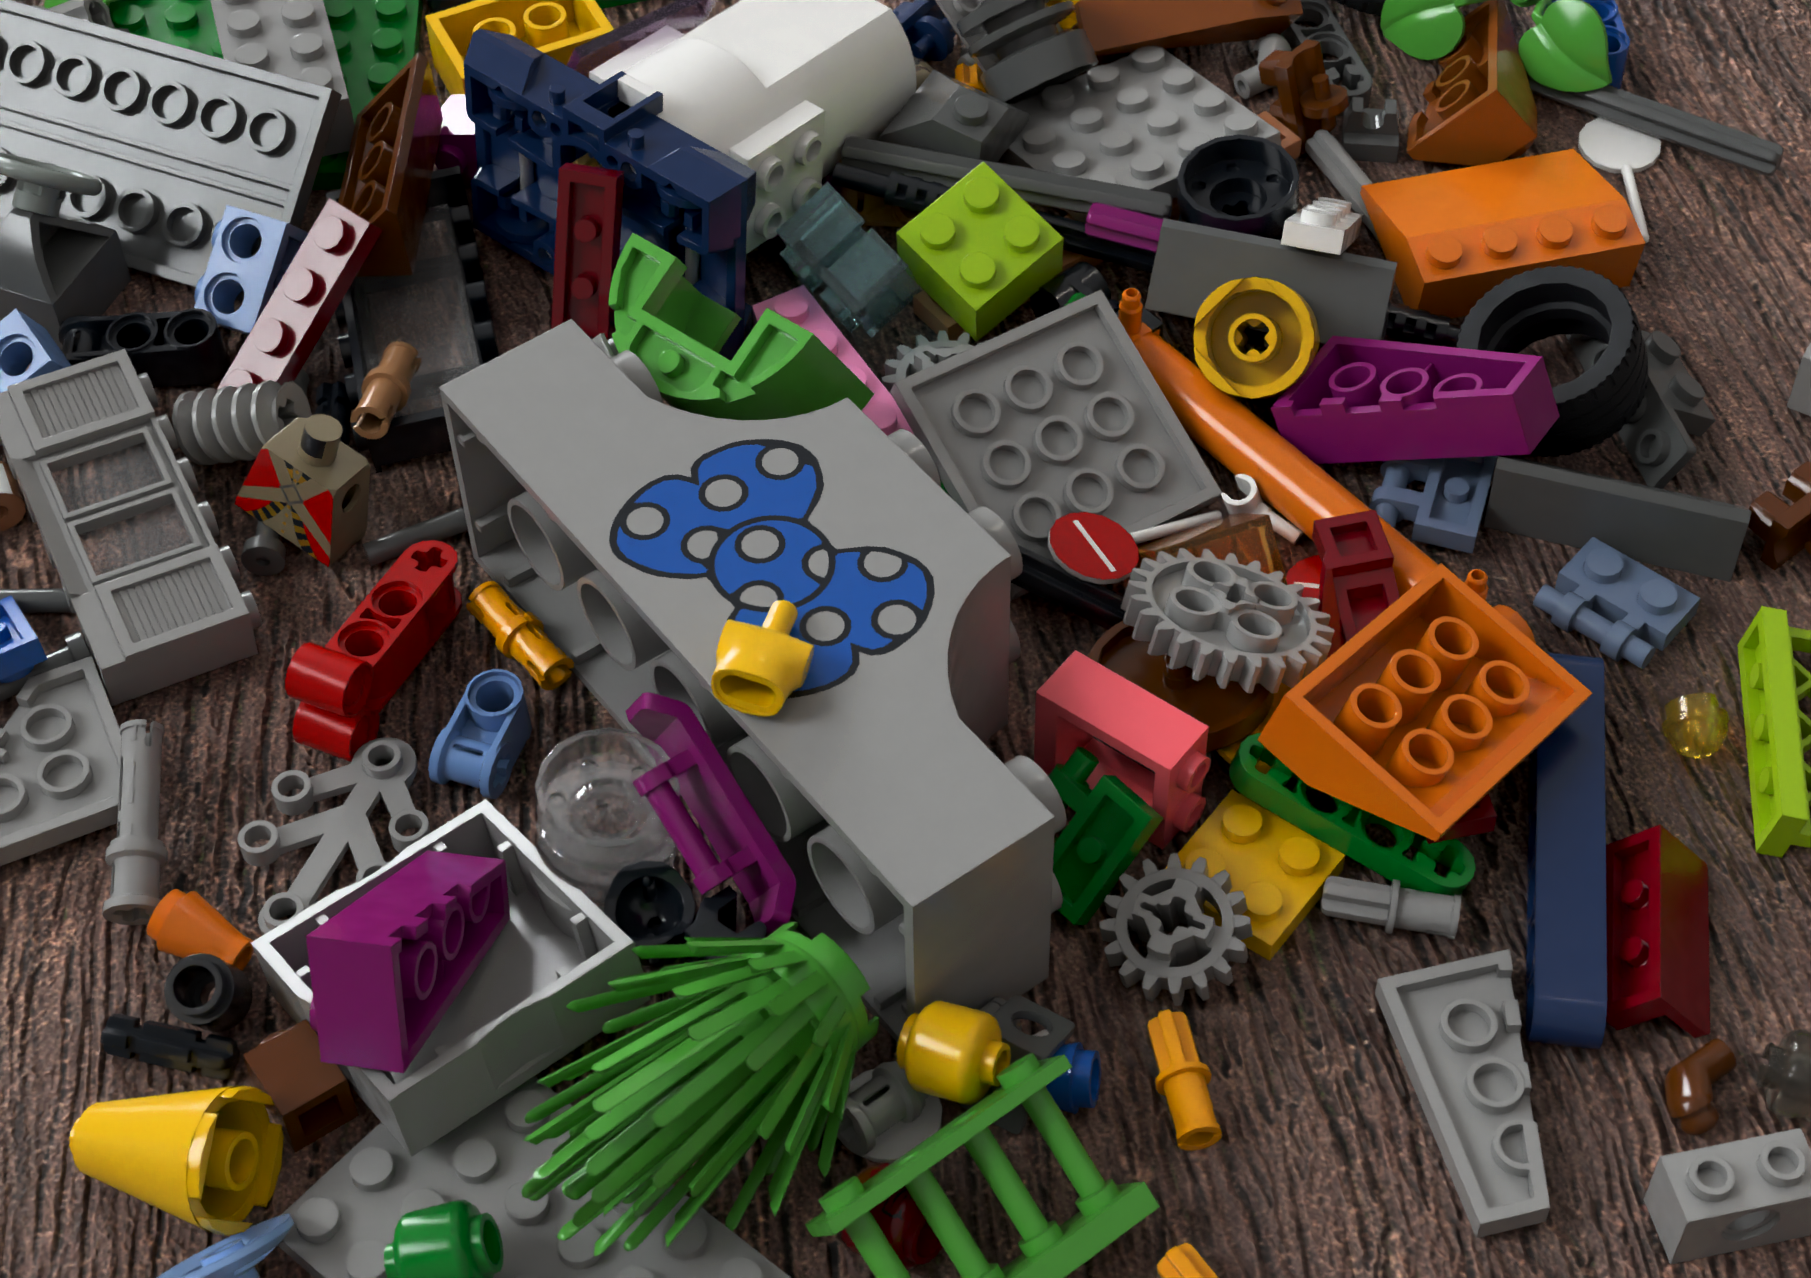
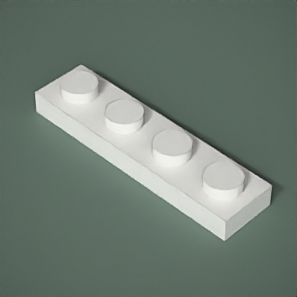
[1281,197,1363,255]

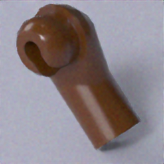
[1664,1038,1737,1136]

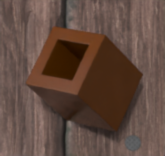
[243,1019,359,1153]

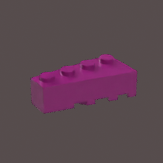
[1271,335,1560,464]

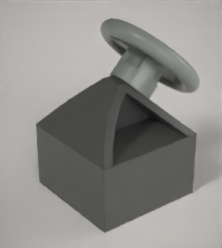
[0,153,131,350]

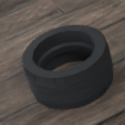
[1457,266,1648,457]

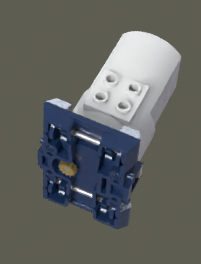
[463,0,916,360]

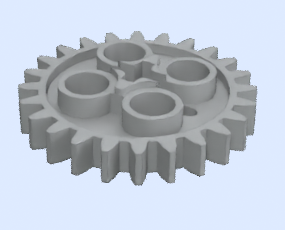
[1121,548,1334,693]

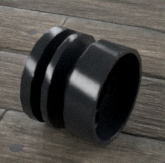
[1177,134,1299,240]

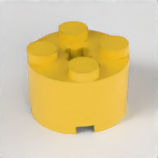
[1193,277,1320,399]

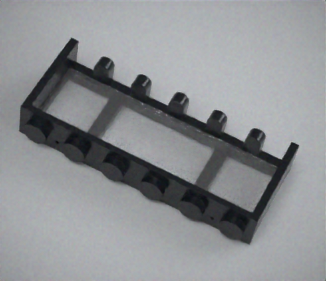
[326,166,500,473]

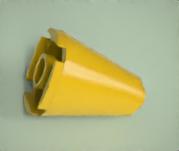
[69,1085,284,1236]

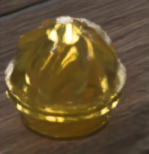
[1662,693,1730,759]

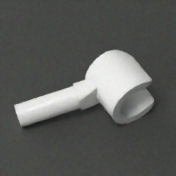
[1221,474,1303,545]

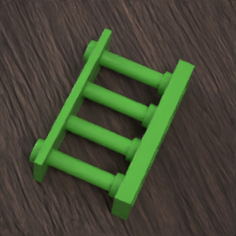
[805,1053,1160,1278]

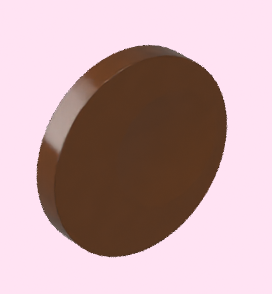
[1088,621,1274,753]

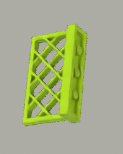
[1737,606,1811,858]

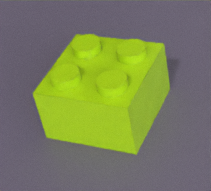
[896,161,1064,342]

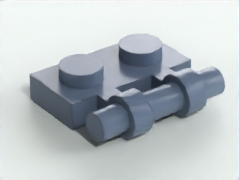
[1369,456,1498,554]
[1533,537,1701,669]

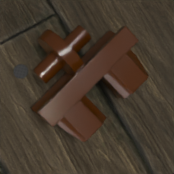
[1258,39,1349,155]
[1748,461,1811,571]

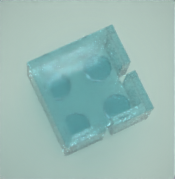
[776,182,921,338]

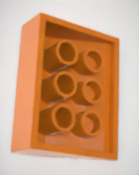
[1360,149,1646,319]
[1258,563,1592,842]

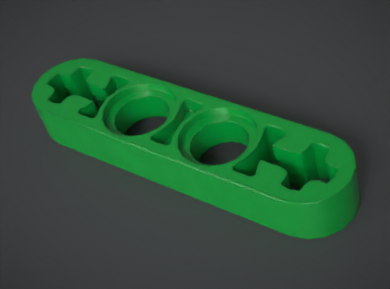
[1229,733,1476,896]

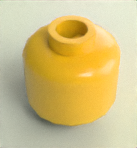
[896,1001,1011,1105]

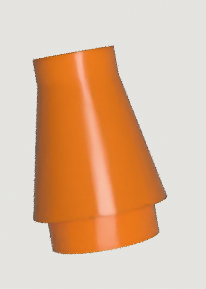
[147,889,254,970]

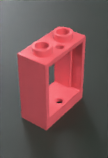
[1034,650,1211,850]

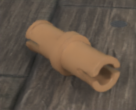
[350,341,421,439]

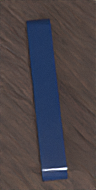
[1525,652,1607,1049]

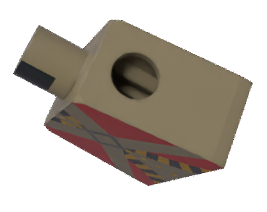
[235,414,371,567]

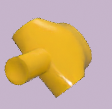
[711,600,814,717]

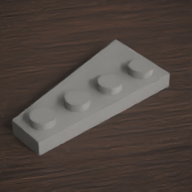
[1375,949,1550,1238]

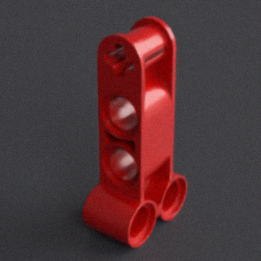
[285,540,462,762]

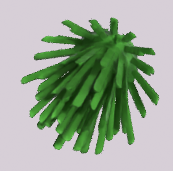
[522,922,879,1256]

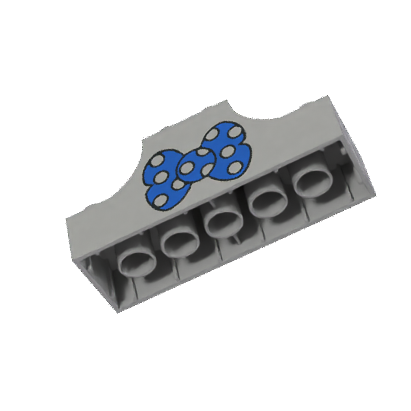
[439,319,1066,1043]

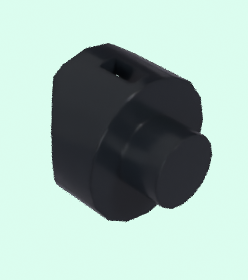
[604,860,698,967]

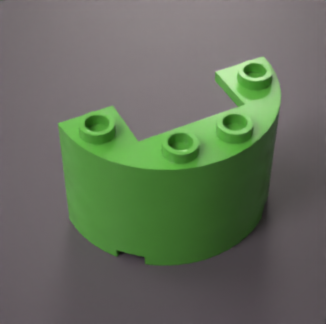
[608,233,874,420]

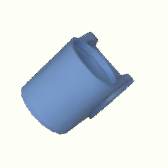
[428,669,532,799]

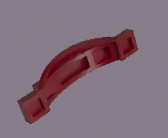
[1312,509,1497,844]

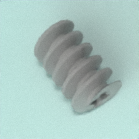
[172,380,312,466]

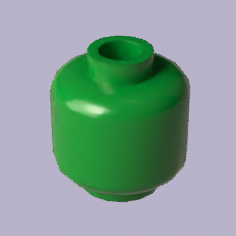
[384,1199,504,1278]

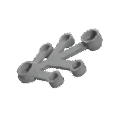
[237,737,431,936]

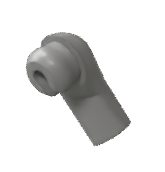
[1234,33,1291,99]

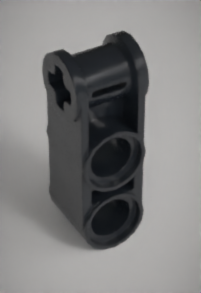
[58,308,231,388]

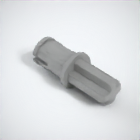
[1321,876,1462,940]

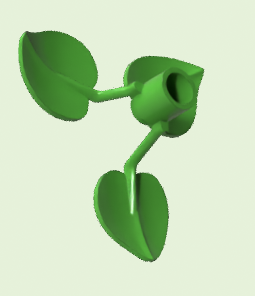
[1380,0,1612,92]

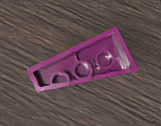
[306,850,510,1073]

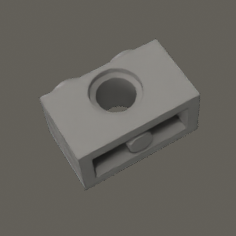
[1643,1128,1811,1265]

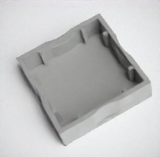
[251,799,651,1157]

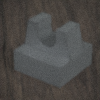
[1342,97,1399,163]

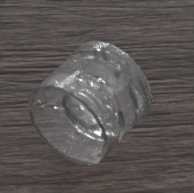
[535,728,680,910]

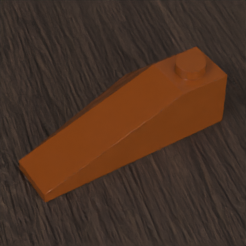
[1074,0,1303,56]
[1407,0,1538,166]

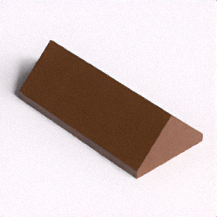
[338,52,443,277]

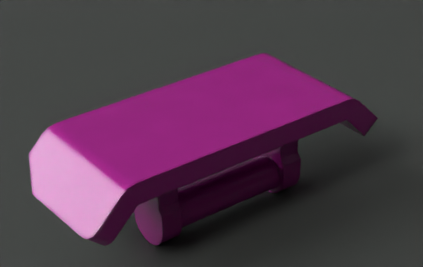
[626,692,796,938]

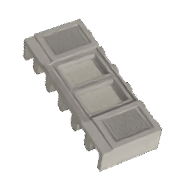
[0,349,262,706]

